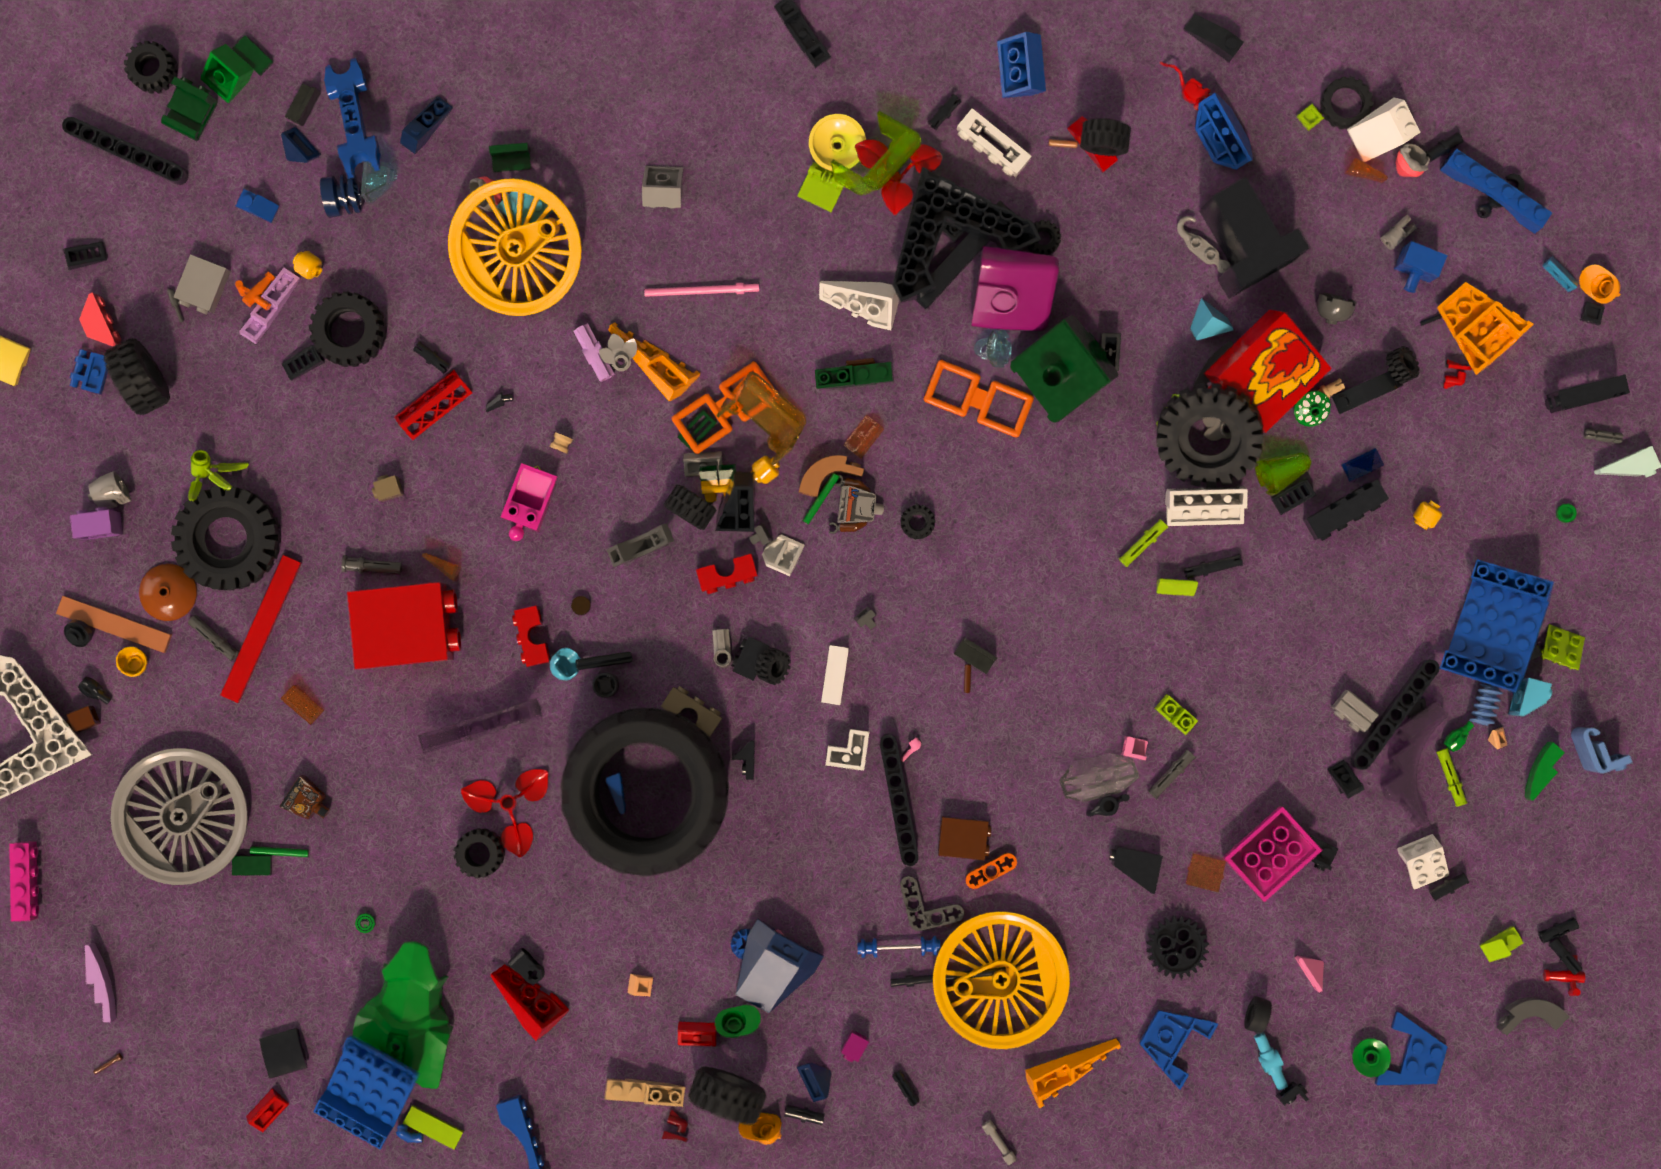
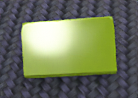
[1156,578,1198,596]

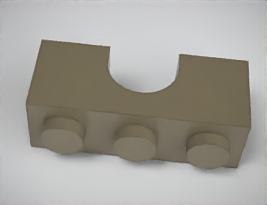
[661,686,722,737]

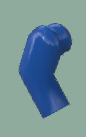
[396,1125,423,1143]

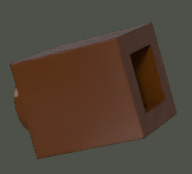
[67,706,101,733]

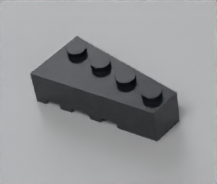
[1303,479,1389,541]

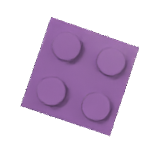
[70,507,123,540]

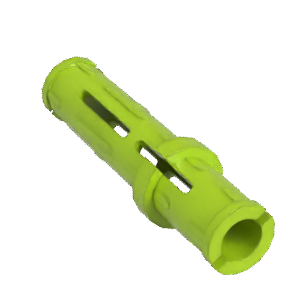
[1119,519,1168,567]
[1436,748,1468,807]

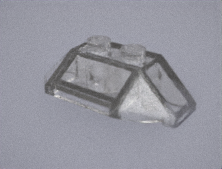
[1059,753,1140,802]

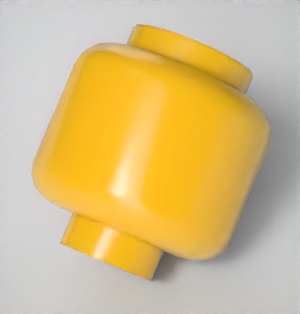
[293,251,322,279]
[751,456,780,484]
[1413,500,1442,530]

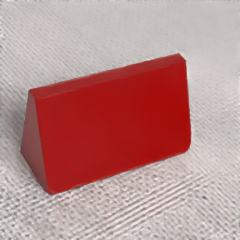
[678,1022,717,1047]
[246,1088,289,1132]

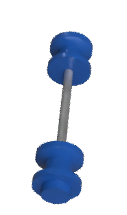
[857,936,941,958]

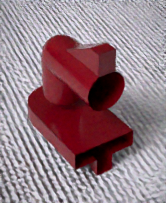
[662,1110,688,1142]

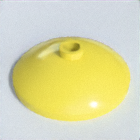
[809,114,866,172]

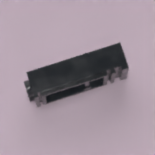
[1545,374,1630,413]

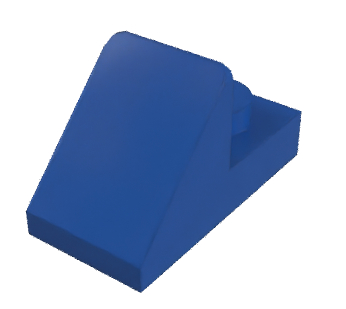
[236,189,280,223]

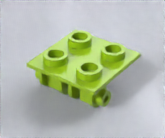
[797,162,848,213]
[1541,624,1585,670]

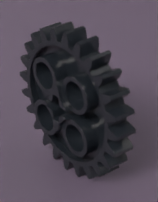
[1146,915,1209,979]

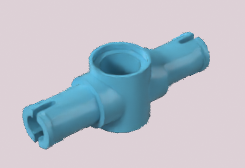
[1254,1032,1288,1090]

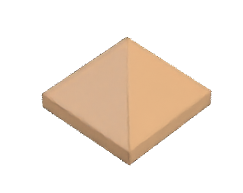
[1488,727,1507,749]

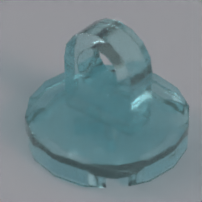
[974,329,1011,368]

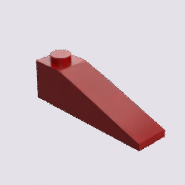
[490,964,569,1041]

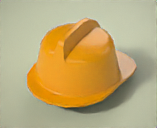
[1579,265,1621,304]
[738,1113,782,1145]

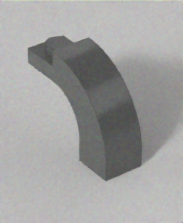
[607,523,674,567]
[1496,997,1570,1036]

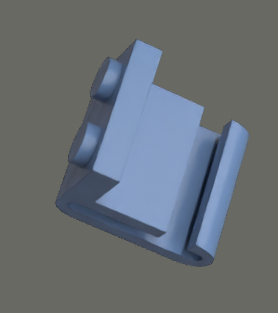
[1571,727,1632,773]

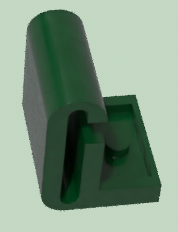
[161,77,217,141]

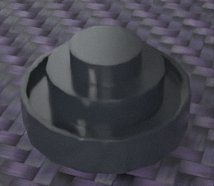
[64,619,93,647]

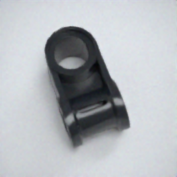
[508,947,545,984]

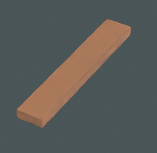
[56,596,172,653]

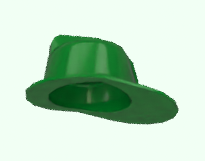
[715,1005,761,1038]

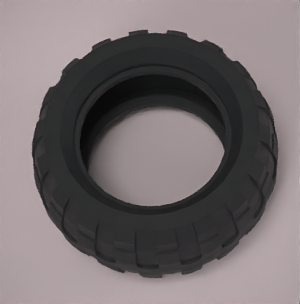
[561,708,729,876]

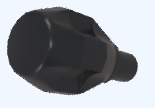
[78,677,111,705]

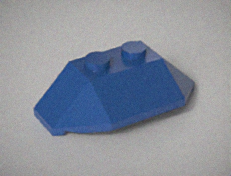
[1195,93,1253,170]

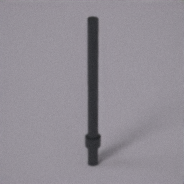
[890,967,1006,987]

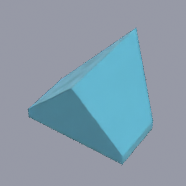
[1191,298,1233,340]

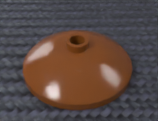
[139,564,197,621]

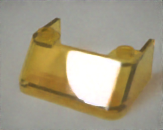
[716,372,806,466]

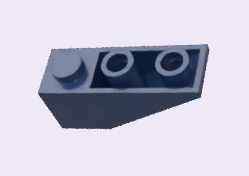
[400,96,453,154]

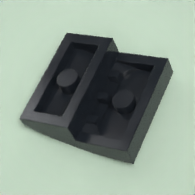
[259,1028,308,1079]

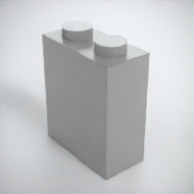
[174,255,231,315]

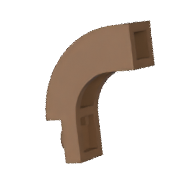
[799,455,864,498]

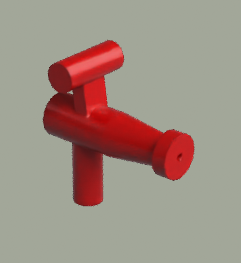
[1543,955,1585,996]

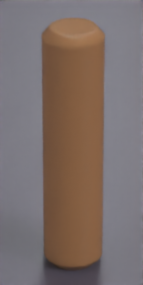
[1048,139,1077,148]

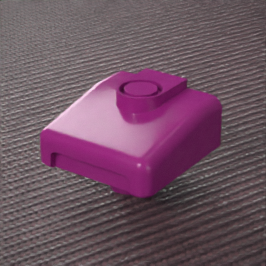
[971,246,1059,331]

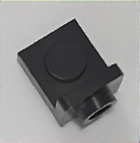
[1276,1081,1309,1106]

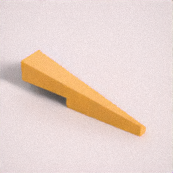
[608,323,701,401]
[1025,1039,1121,1108]

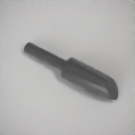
[167,288,184,323]

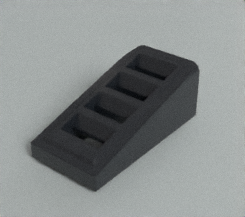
[63,241,107,270]
[282,345,325,381]
[1271,479,1316,515]

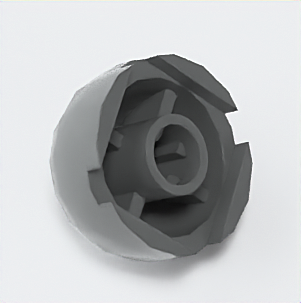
[1317,293,1357,325]

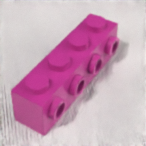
[9,841,39,921]

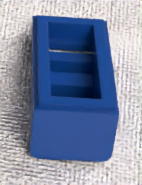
[605,772,626,814]

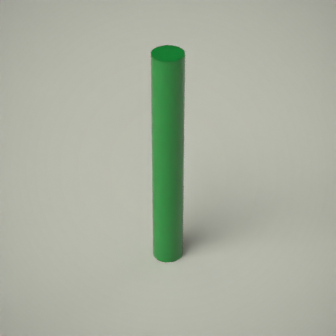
[803,472,840,524]
[250,846,309,857]

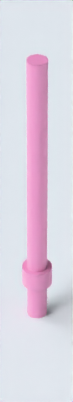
[645,283,759,297]

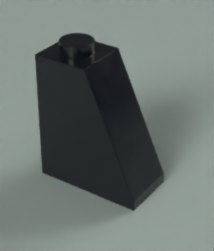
[1109,845,1163,894]

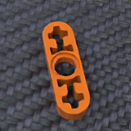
[965,853,1017,889]

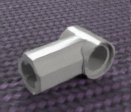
[712,629,732,668]

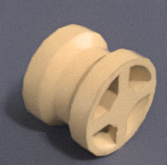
[550,432,573,454]

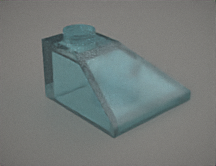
[361,161,397,204]

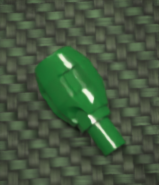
[1444,721,1474,752]

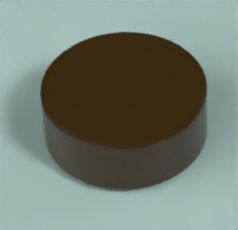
[571,596,591,615]

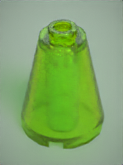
[1255,452,1311,496]

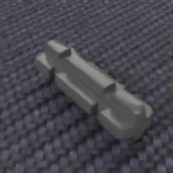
[1584,428,1623,444]

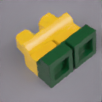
[699,464,736,502]

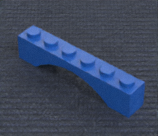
[1440,148,1552,234]
[496,1095,544,1169]

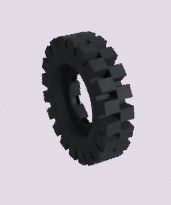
[1156,383,1263,488]
[171,486,281,590]

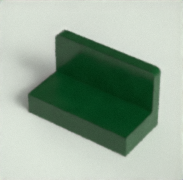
[489,143,531,172]

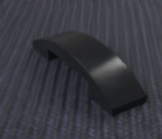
[774,0,831,68]

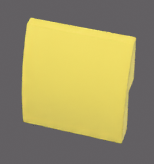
[0,336,31,386]

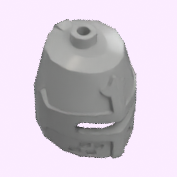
[88,471,131,509]

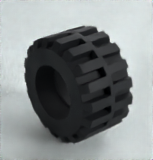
[124,41,178,94]
[1080,118,1131,156]
[664,485,717,530]
[453,828,505,878]

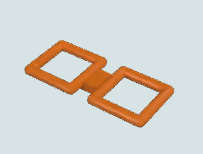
[924,360,1034,438]
[672,362,780,454]

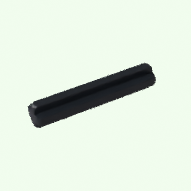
[575,652,633,670]

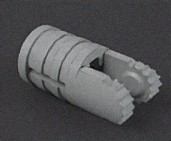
[1381,215,1417,250]

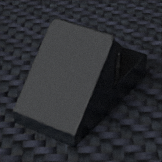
[731,740,755,780]
[1327,760,1365,799]

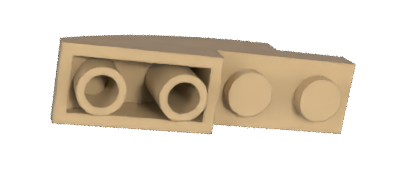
[604,1078,685,1107]

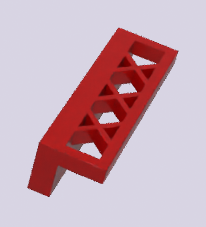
[394,370,472,440]

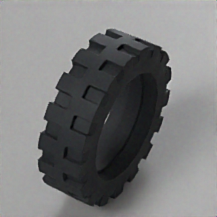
[1320,76,1373,129]

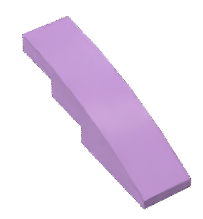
[239,268,300,344]
[85,943,117,1022]

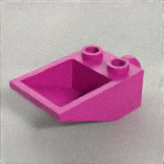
[501,463,558,541]

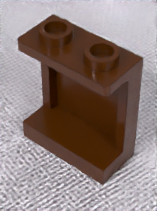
[938,816,991,860]

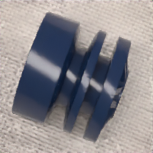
[320,174,363,218]

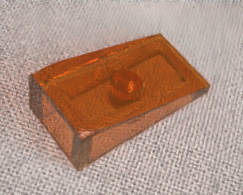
[1344,158,1388,183]
[422,553,461,581]
[281,685,324,725]

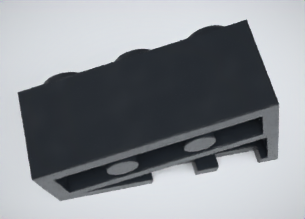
[716,472,755,532]

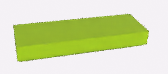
[403,1105,464,1150]

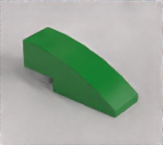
[1525,742,1565,801]

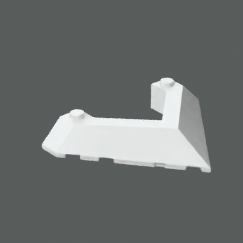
[0,655,92,799]

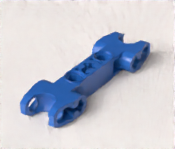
[324,58,381,178]

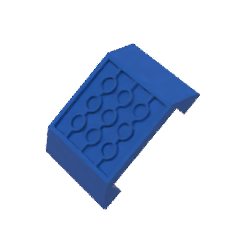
[1440,559,1554,693]
[313,1035,421,1150]

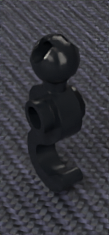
[1477,173,1525,219]

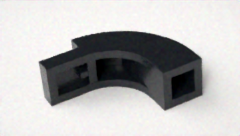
[1332,371,1403,414]

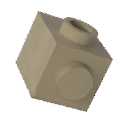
[372,475,404,502]

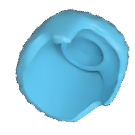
[549,647,581,681]

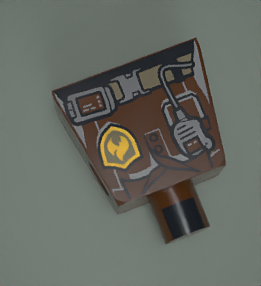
[279,775,330,819]

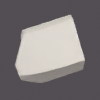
[762,535,805,576]

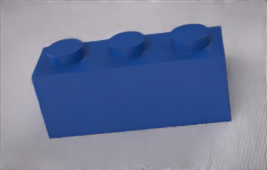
[997,32,1046,98]

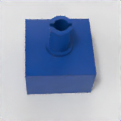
[1394,241,1448,293]

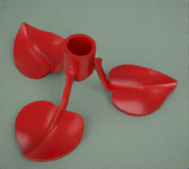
[855,140,942,215]
[461,769,548,858]

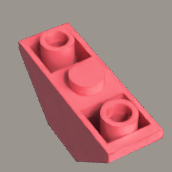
[79,293,121,347]

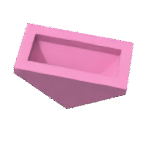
[1294,955,1324,992]

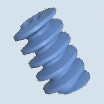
[1469,684,1503,726]

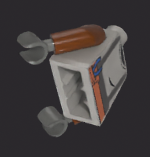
[828,475,884,534]

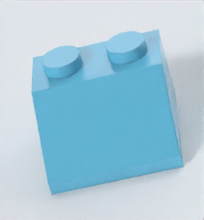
[1508,678,1552,716]

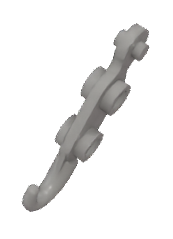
[1177,216,1231,274]

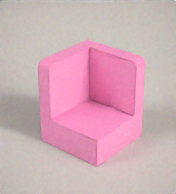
[1121,736,1148,760]

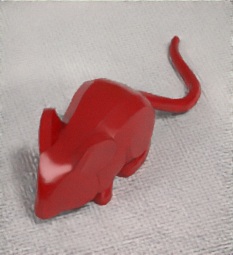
[1160,61,1211,111]

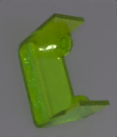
[831,111,921,195]

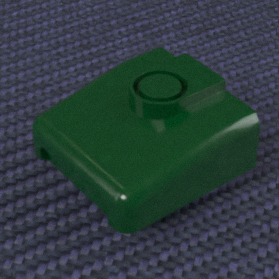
[1010,315,1118,423]

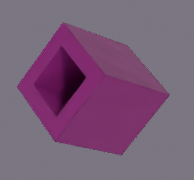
[841,1030,869,1062]

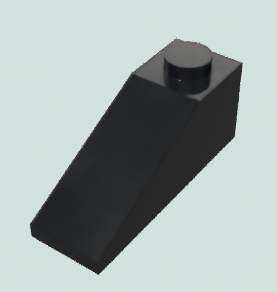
[1183,14,1244,63]

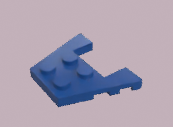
[1139,1010,1218,1090]
[1375,1011,1448,1085]

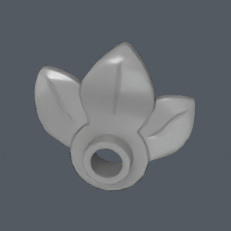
[599,334,637,371]
[1202,417,1231,441]

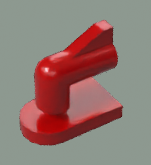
[1443,359,1472,389]

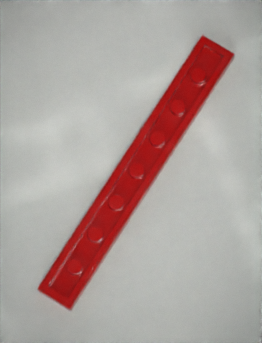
[220,555,302,703]

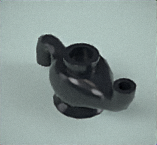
[1086,794,1130,817]

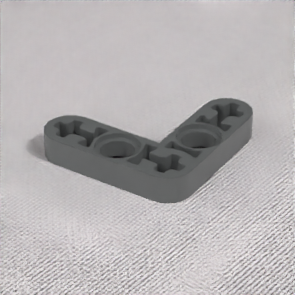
[900,876,964,931]

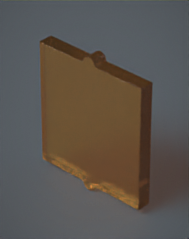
[1186,853,1226,892]

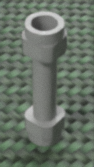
[981,1120,1017,1165]

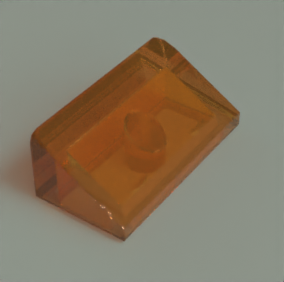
[843,415,884,459]

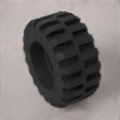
[309,291,387,367]
[104,338,170,415]
[688,1067,767,1125]

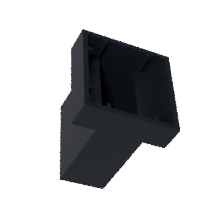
[1200,177,1310,299]

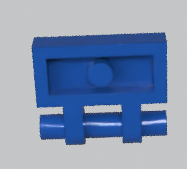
[69,349,108,395]

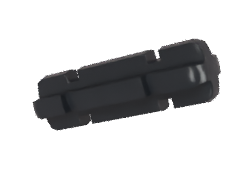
[892,1070,919,1106]

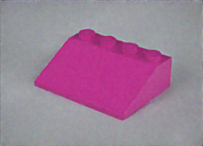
[1222,806,1322,902]

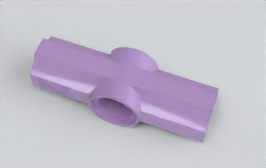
[574,323,615,382]

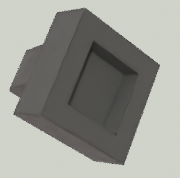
[750,524,773,545]
[853,606,877,630]

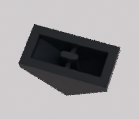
[1099,332,1121,371]

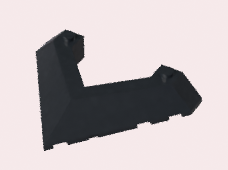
[892,167,1041,303]

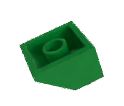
[200,44,254,103]

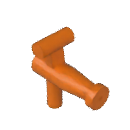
[235,272,275,310]

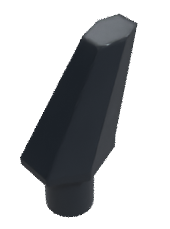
[486,392,513,412]

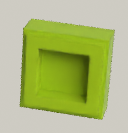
[1296,104,1324,131]

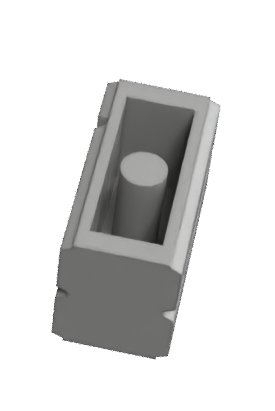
[1331,690,1379,732]

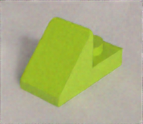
[1479,926,1524,962]

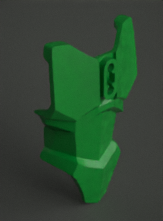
[352,941,453,1089]

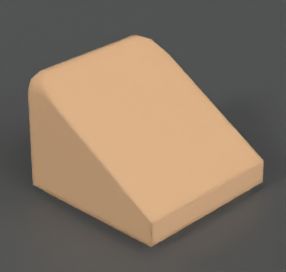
[628,974,653,996]

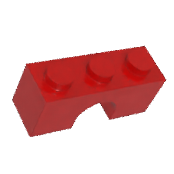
[696,554,758,595]
[512,605,551,667]

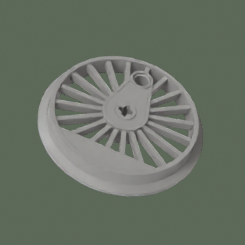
[111,748,248,885]

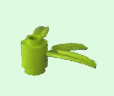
[188,450,249,501]

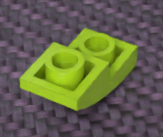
[1154,694,1198,735]

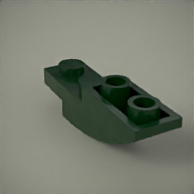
[815,362,894,389]

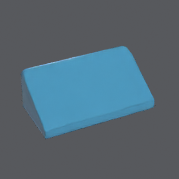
[1542,256,1579,292]

